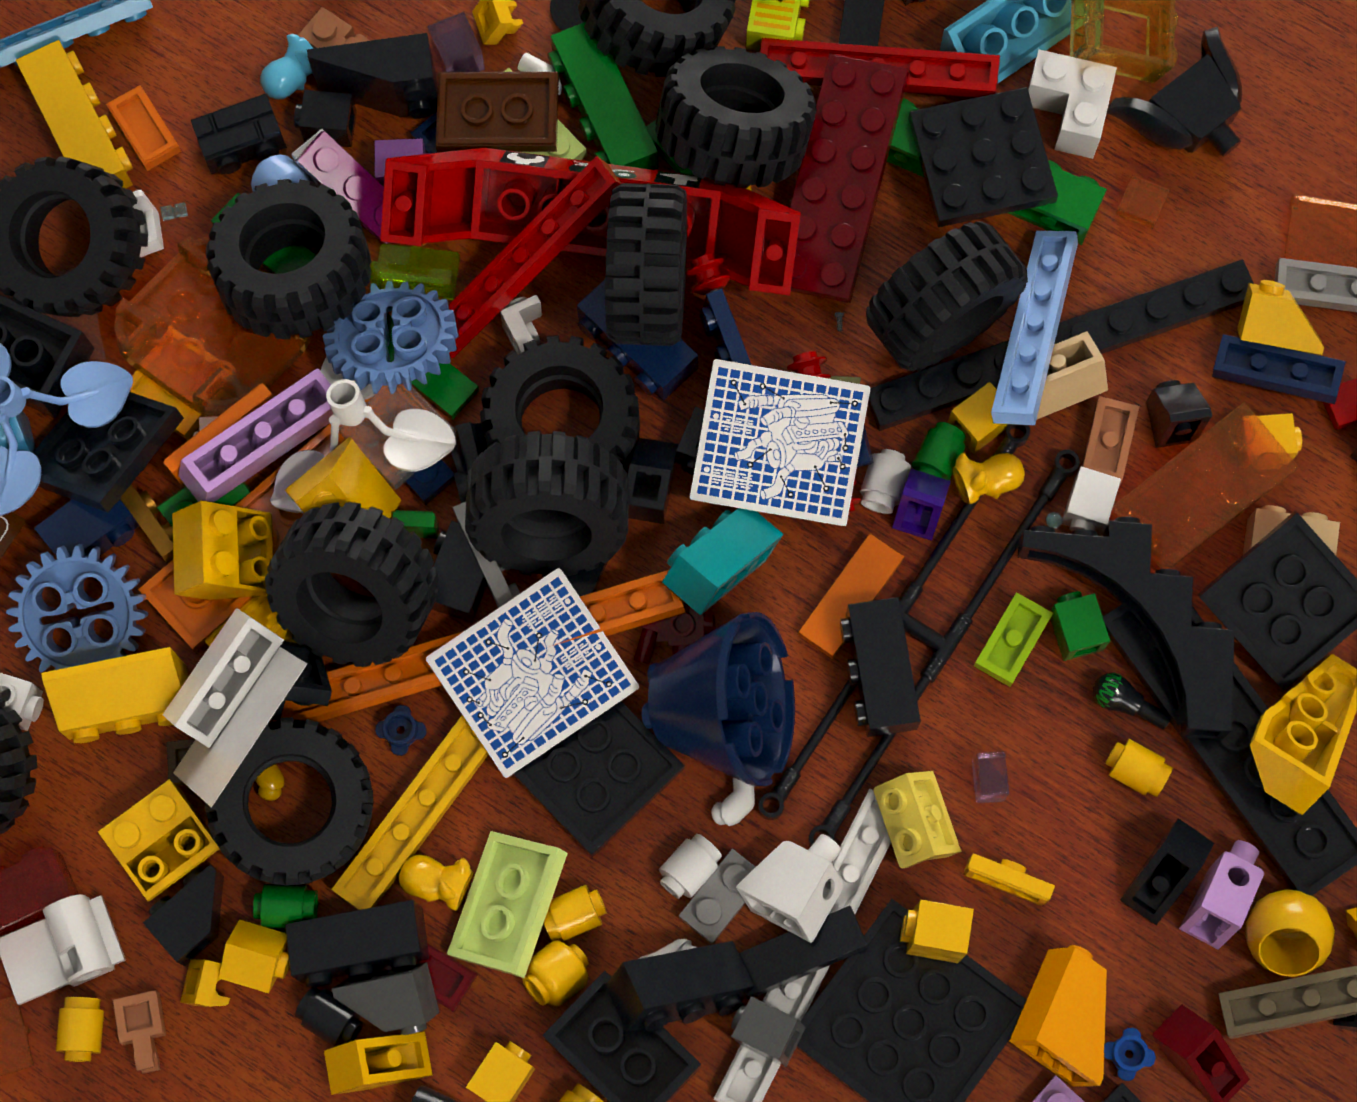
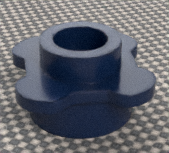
[375,705,427,756]

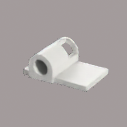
[0,894,126,1005]

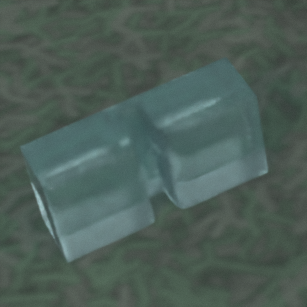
[160,202,188,221]

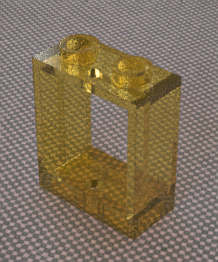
[1070,0,1178,83]

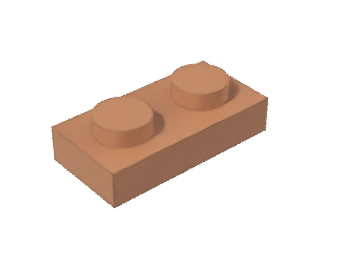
[1082,396,1140,487]

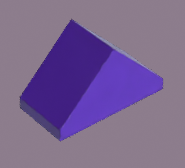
[892,469,951,541]

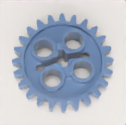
[323,280,459,394]
[6,544,148,673]

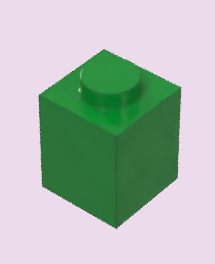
[1050,591,1110,661]

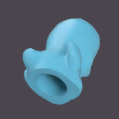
[260,34,313,100]

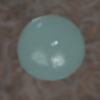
[1046,512,1062,528]

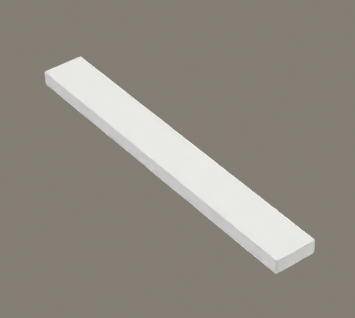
[713,789,891,1102]

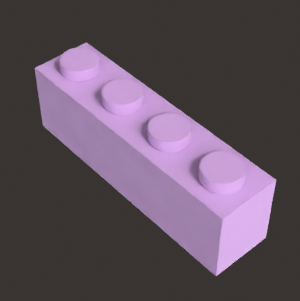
[178,368,333,503]

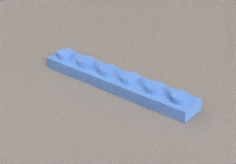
[991,230,1078,425]

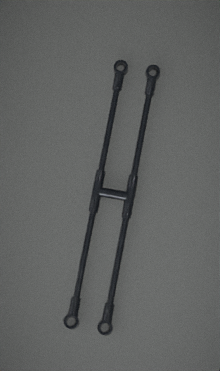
[758,424,1080,847]

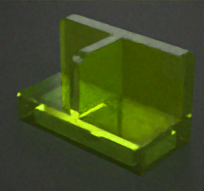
[370,244,460,300]

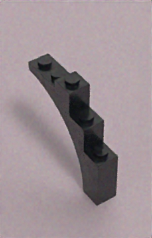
[1017,516,1235,740]

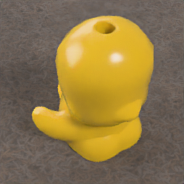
[953,453,1025,504]
[399,854,473,911]

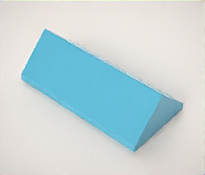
[940,0,1100,98]

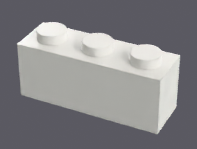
[162,608,284,748]

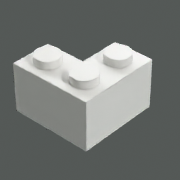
[1028,49,1117,159]

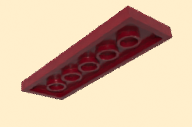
[790,54,909,303]

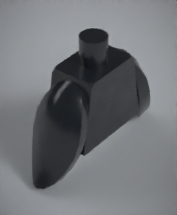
[1107,26,1242,157]

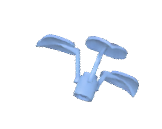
[0,343,133,516]

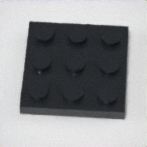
[908,87,1058,228]
[33,392,184,513]
[1197,511,1357,691]
[512,701,685,857]

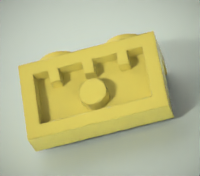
[873,771,962,869]

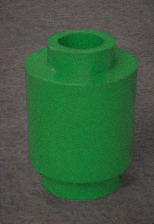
[912,422,966,480]
[253,884,318,929]

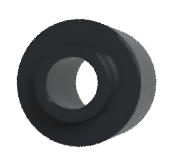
[295,987,363,1047]

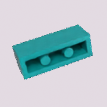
[662,508,784,615]

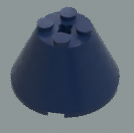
[642,612,795,786]

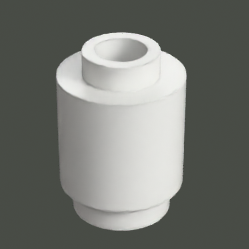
[860,449,911,514]
[659,834,722,899]

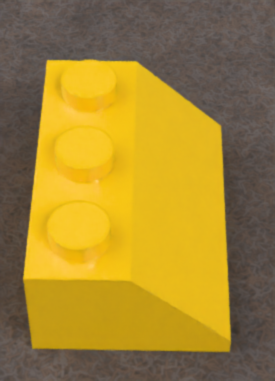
[41,647,189,743]

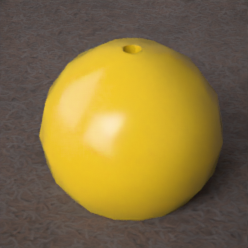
[1245,889,1335,977]

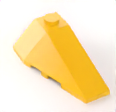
[1250,654,1357,815]

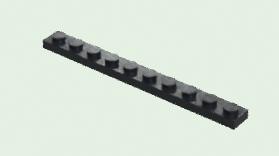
[868,259,1254,431]

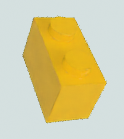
[900,899,974,963]

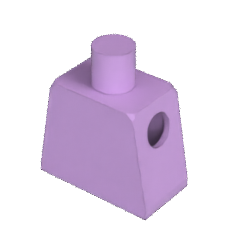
[1179,840,1264,950]

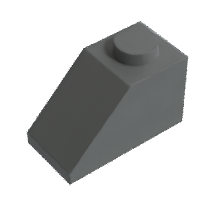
[332,962,440,1035]

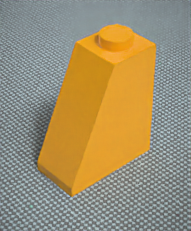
[1009,945,1107,1087]

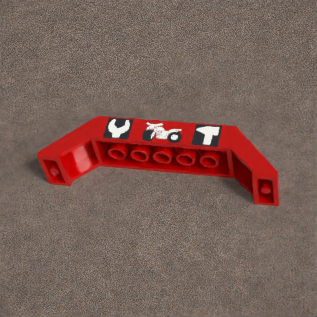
[380,148,801,296]

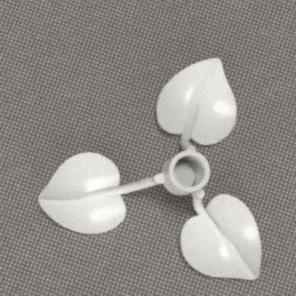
[270,356,456,513]

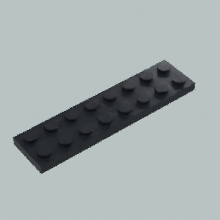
[1103,604,1357,896]

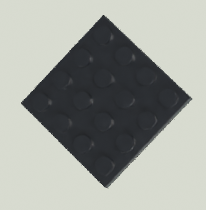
[797,899,1027,1102]

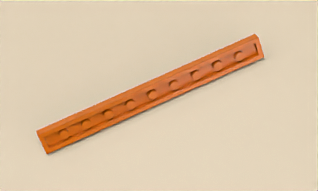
[273,570,686,722]

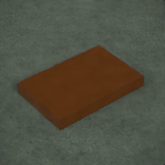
[436,72,559,152]

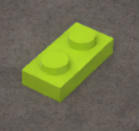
[974,592,1053,687]

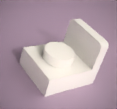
[500,295,542,355]

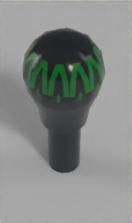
[1093,673,1170,730]

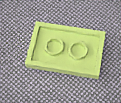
[447,831,568,978]

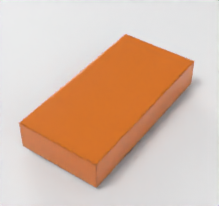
[106,85,182,171]

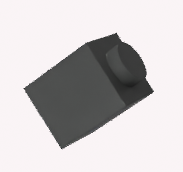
[731,996,806,1067]

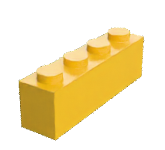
[16,40,133,189]

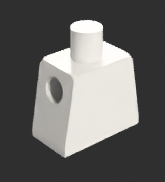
[736,834,843,943]

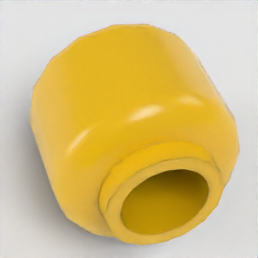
[523,940,589,1007]

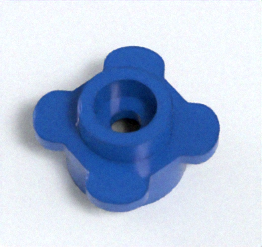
[1104,1028,1156,1081]

